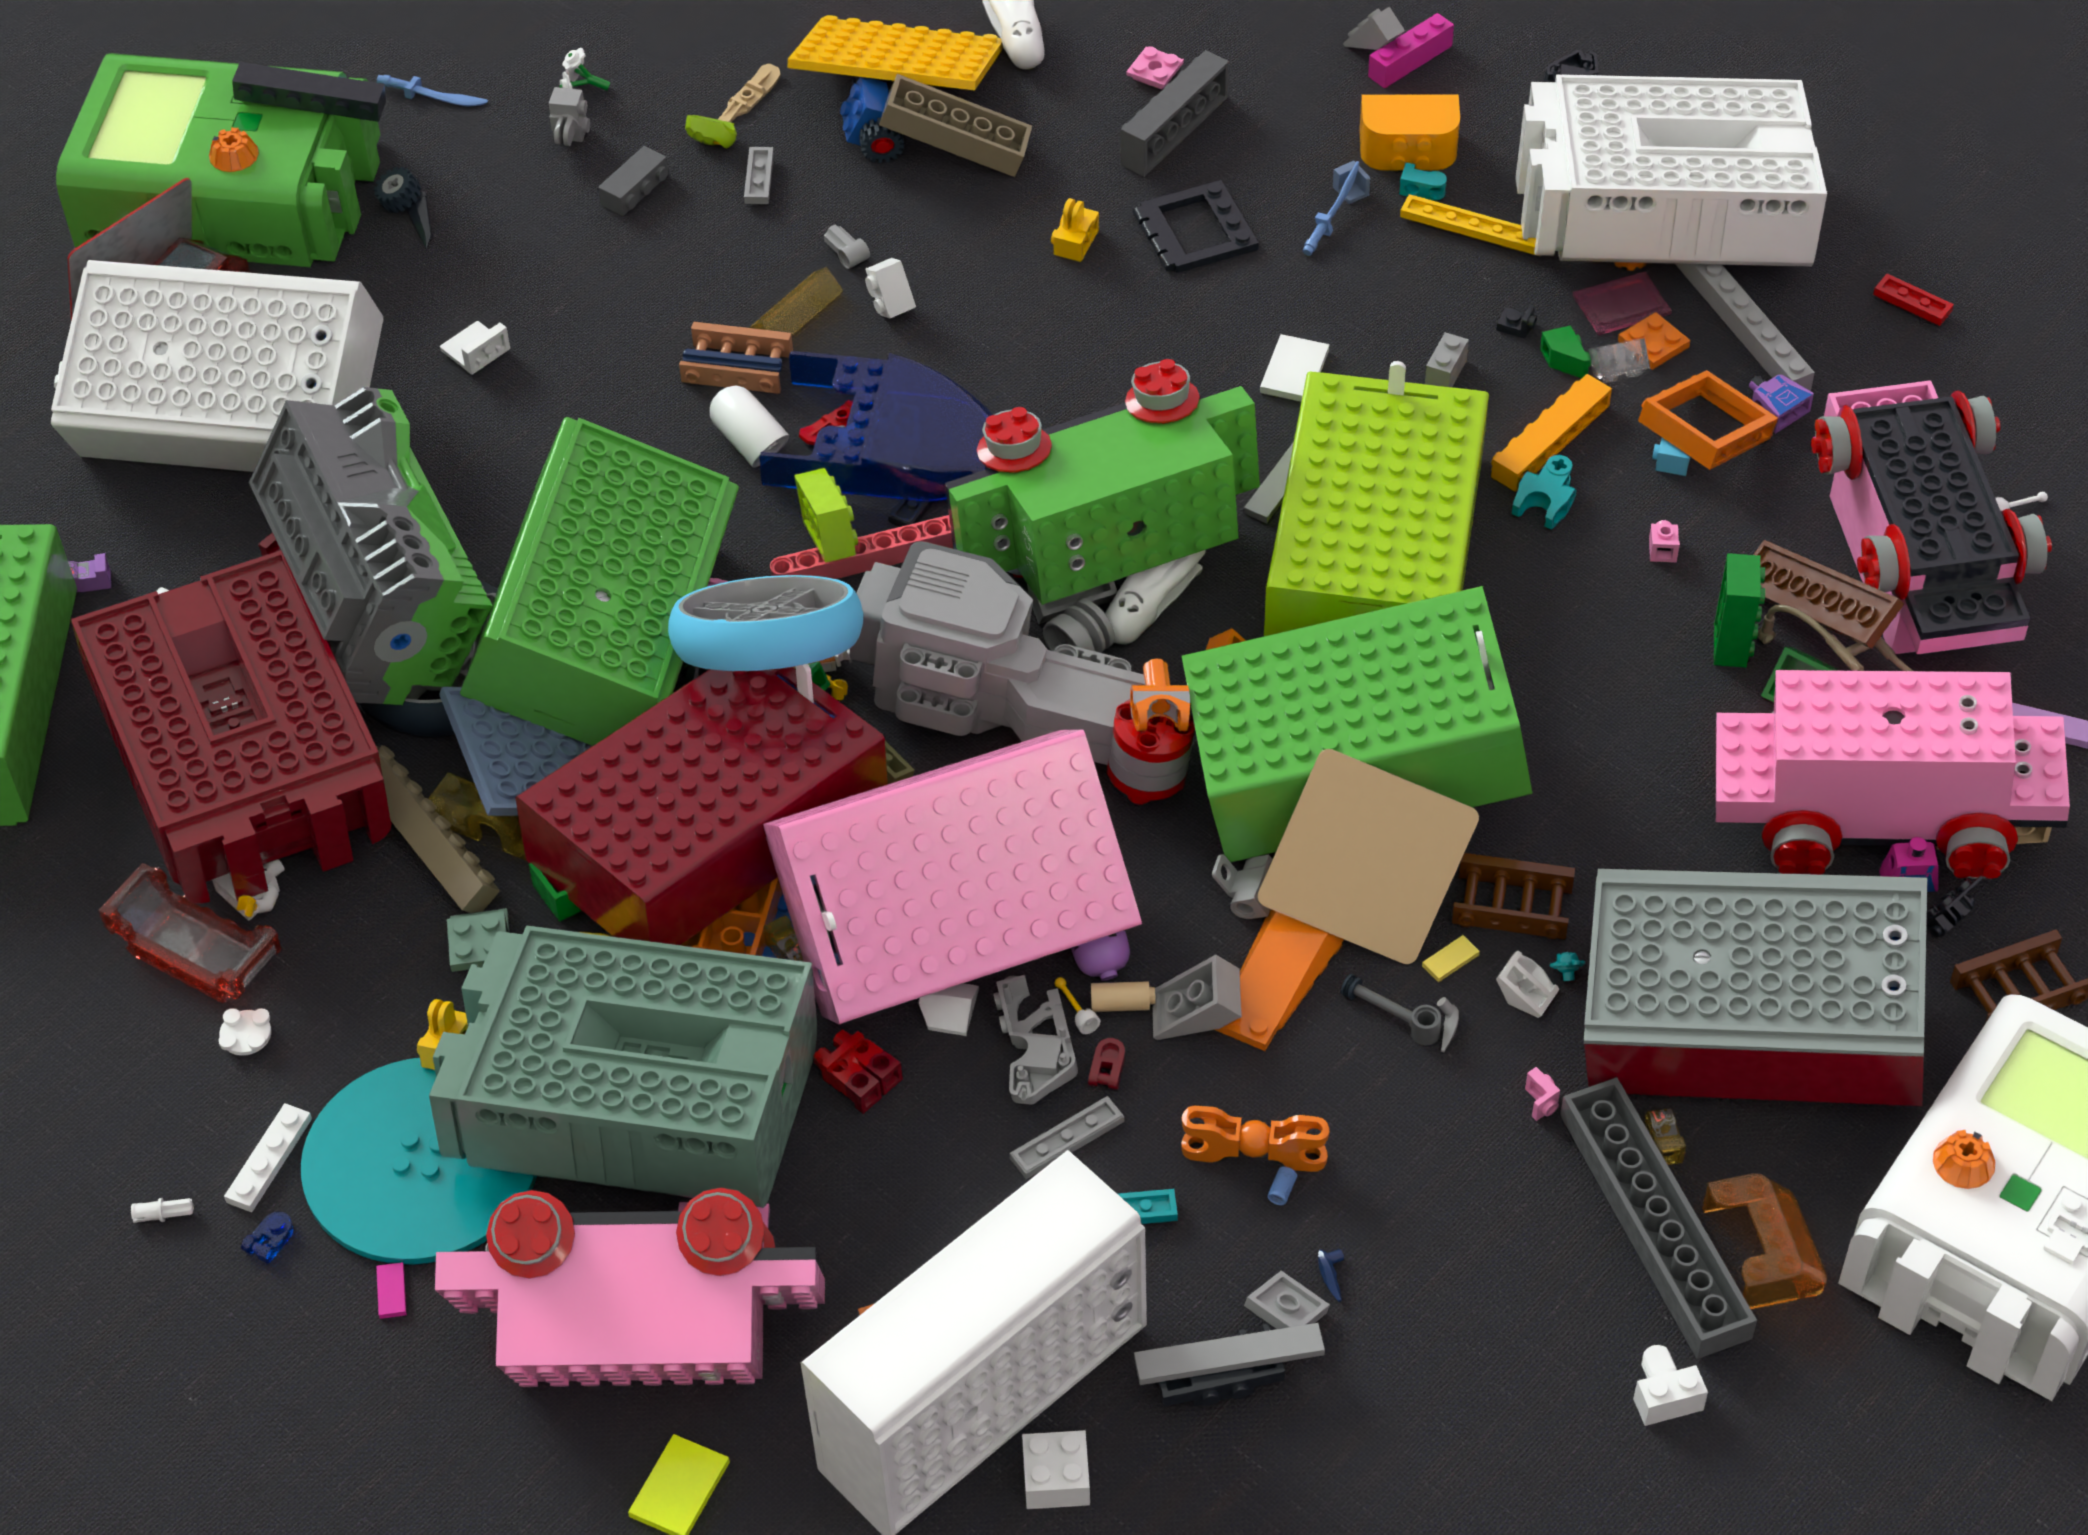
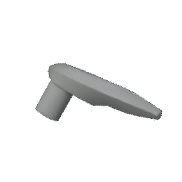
[1437,997,1459,1052]

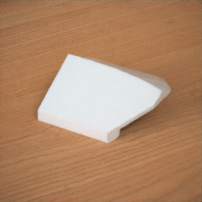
[1496,951,1559,1018]
[919,983,979,1036]

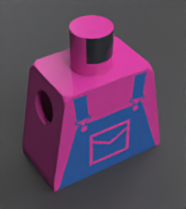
[1879,837,1938,892]

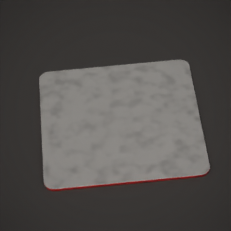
[67,178,192,321]

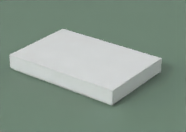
[1260,334,1329,402]

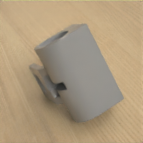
[1212,854,1273,919]

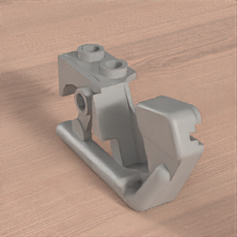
[993,975,1078,1105]

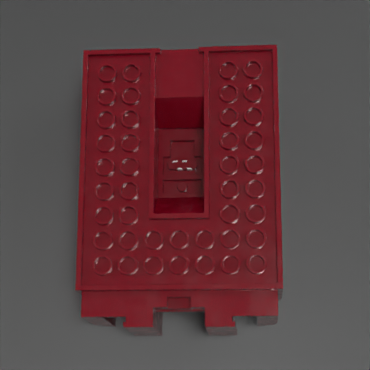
[71,550,391,904]

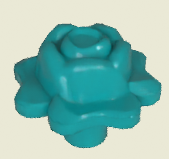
[1550,952,1586,981]

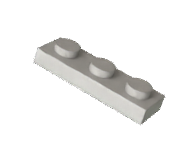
[744,147,774,204]

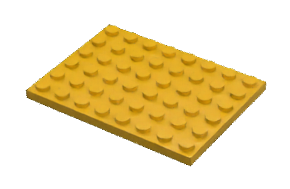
[787,15,1003,90]

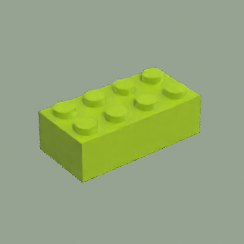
[794,468,858,563]

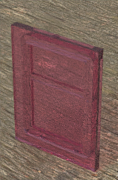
[1572,271,1672,335]

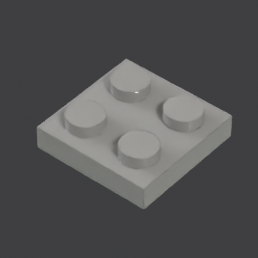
[1244,1271,1330,1329]

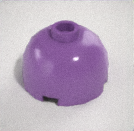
[1071,931,1130,981]

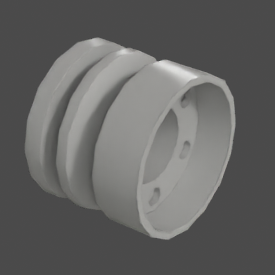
[1043,598,1115,653]

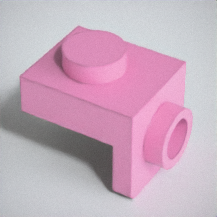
[1525,1067,1560,1121]

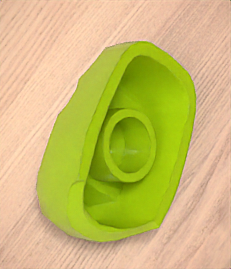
[685,115,737,148]

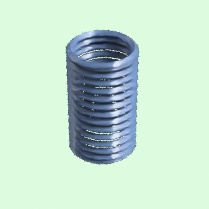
[1267,1167,1297,1205]

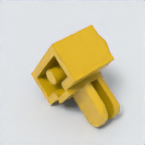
[1051,198,1099,262]
[417,999,468,1070]

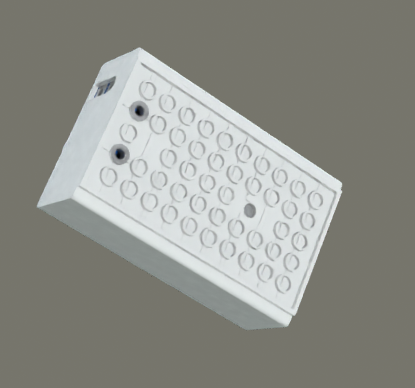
[51,260,383,472]
[801,1150,1147,1535]

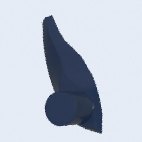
[1318,1249,1344,1302]

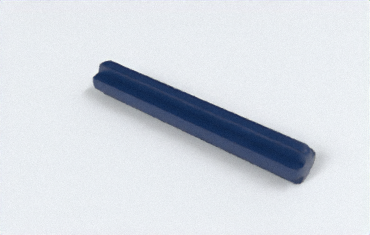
[683,349,782,372]

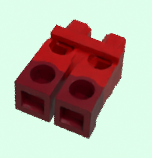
[814,1029,903,1114]

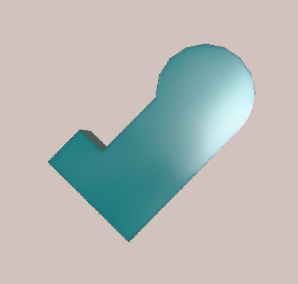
[1399,163,1447,200]

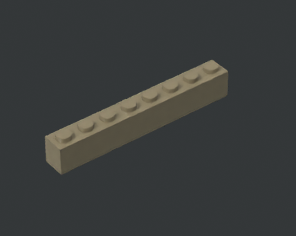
[376,745,500,913]

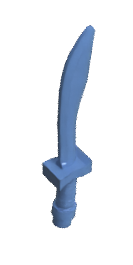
[377,75,488,106]
[1303,161,1359,256]

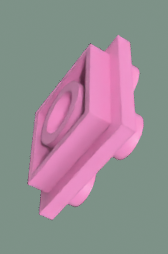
[1126,47,1184,89]

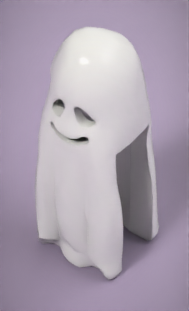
[982,0,1044,70]
[1105,550,1206,645]

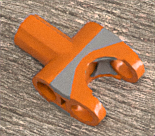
[1130,659,1190,731]

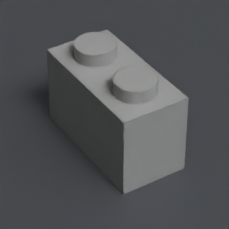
[1425,332,1469,387]

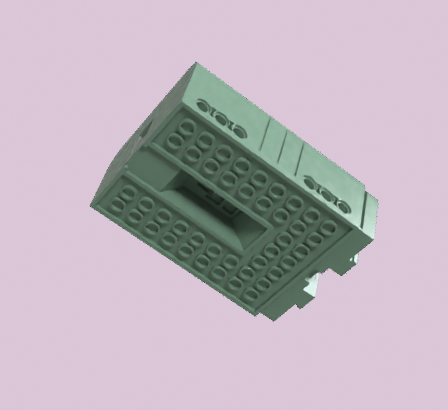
[429,926,817,1208]

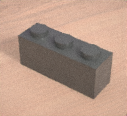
[598,146,669,216]

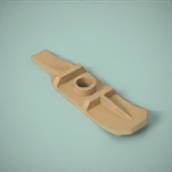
[718,64,781,122]

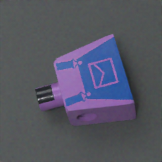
[1749,375,1814,434]

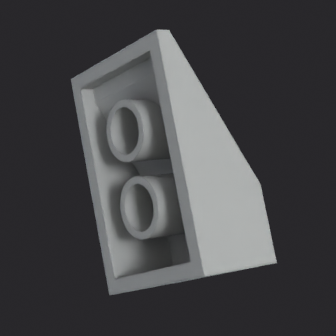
[1153,955,1242,1040]

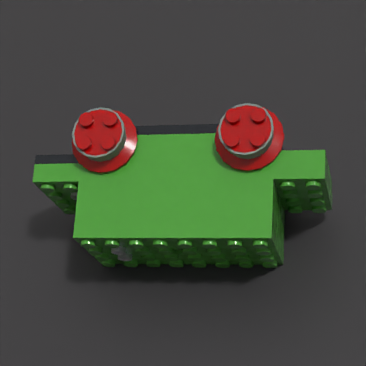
[945,359,1260,605]

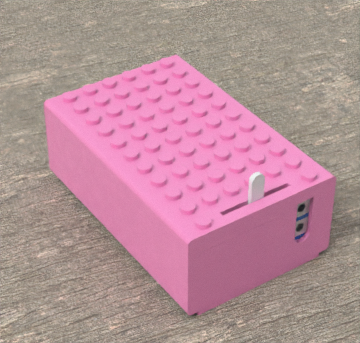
[763,730,1142,1024]

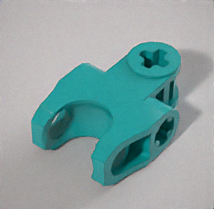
[1512,455,1576,529]

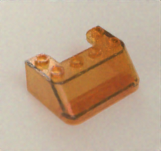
[1702,1173,1827,1309]

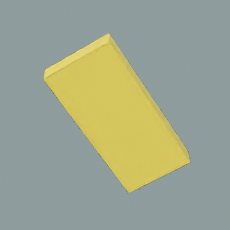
[1422,935,1480,983]

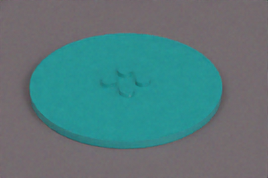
[301,1058,537,1264]

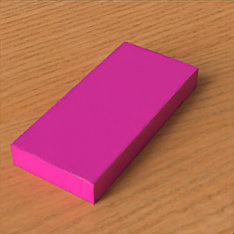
[376,1262,407,1319]

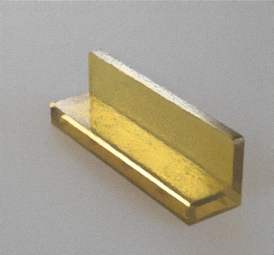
[749,267,843,335]

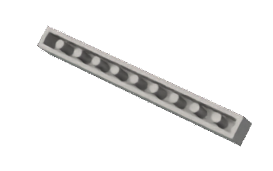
[1675,263,1815,391]

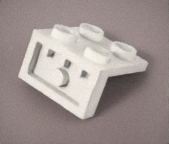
[440,321,510,375]

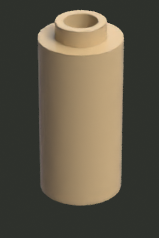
[1091,981,1155,1012]

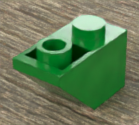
[1540,325,1591,379]

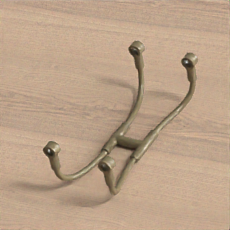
[1757,605,1913,671]

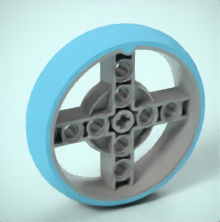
[668,575,863,671]

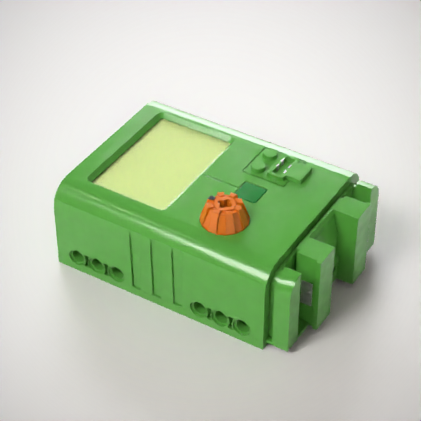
[56,53,380,267]

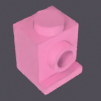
[1649,520,1680,563]

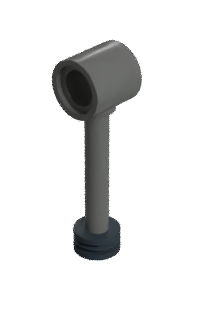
[1340,974,1441,1046]

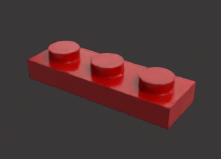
[1873,274,1954,326]

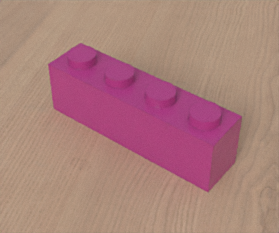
[1368,13,1454,89]

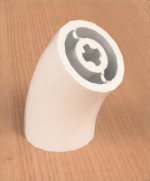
[710,386,790,468]

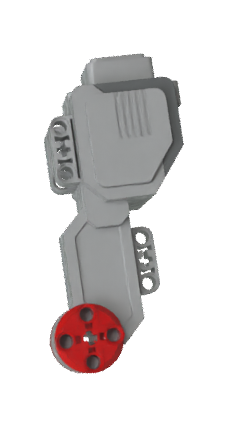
[850,541,1195,804]

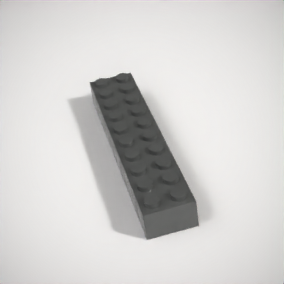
[1560,1078,1757,1359]

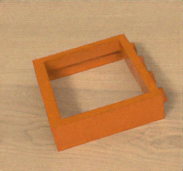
[1638,370,1778,470]

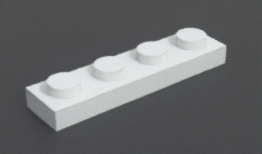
[224,1103,312,1212]

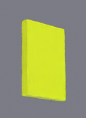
[628,1434,730,1535]

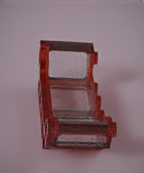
[98,863,282,1003]

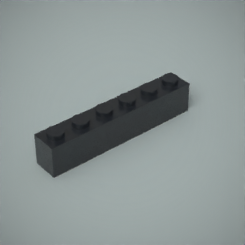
[232,62,386,122]

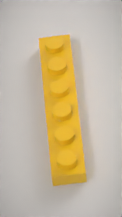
[1400,194,1540,256]

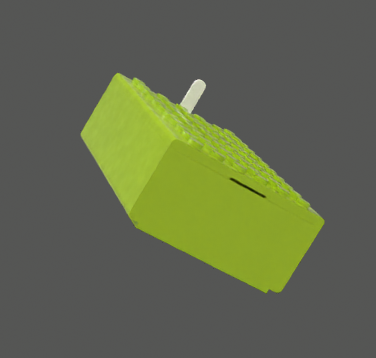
[1264,361,1489,636]

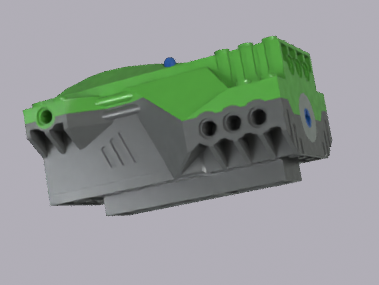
[249,387,493,705]

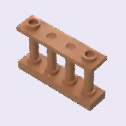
[679,322,793,394]

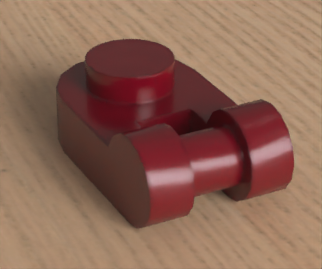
[1088,1038,1125,1090]

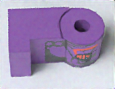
[68,553,111,592]

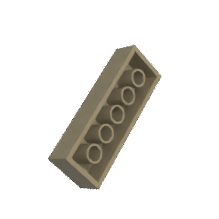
[879,74,1032,177]

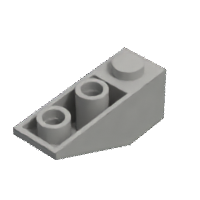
[1343,7,1405,50]

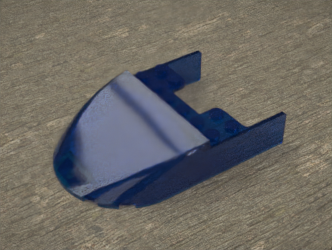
[759,351,993,501]

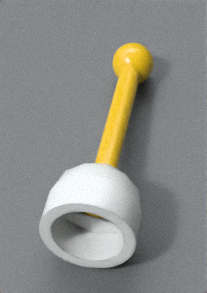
[1055,977,1100,1034]

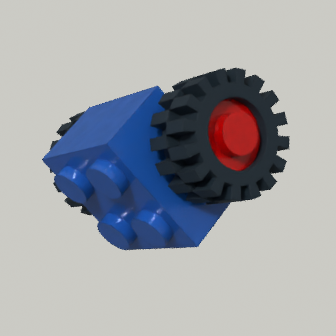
[840,76,904,163]

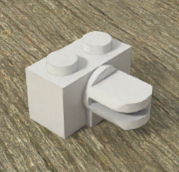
[865,258,916,318]
[1633,1345,1708,1426]

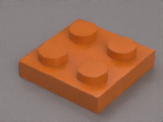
[1618,312,1691,370]

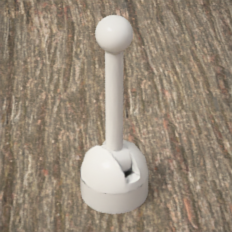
[1995,492,2048,511]

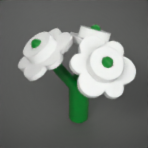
[559,48,610,91]

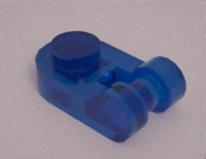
[241,1212,294,1263]

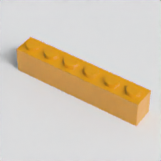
[1491,374,1612,492]

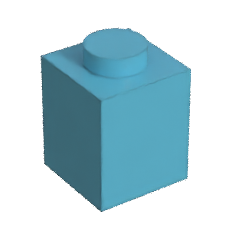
[1652,438,1690,476]

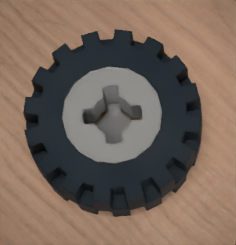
[374,167,421,213]

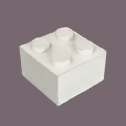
[1022,1430,1090,1509]

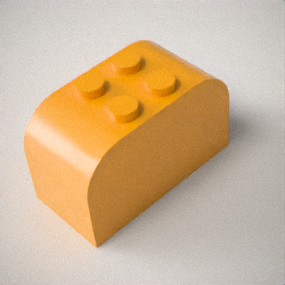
[1360,95,1460,170]

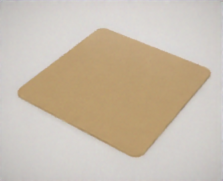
[1258,749,1479,964]

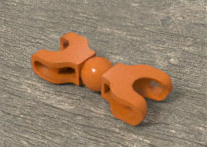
[1181,1106,1330,1172]

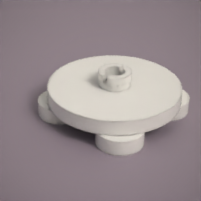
[219,1009,271,1055]

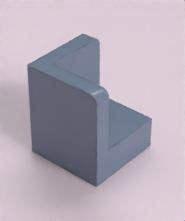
[1333,161,1370,204]

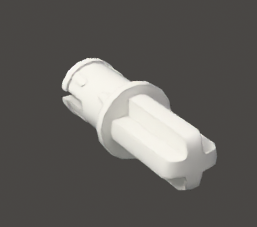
[131,1198,194,1223]

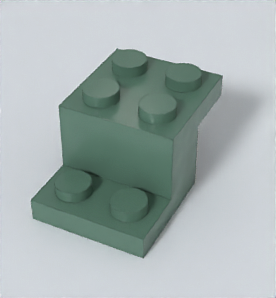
[447,908,510,972]

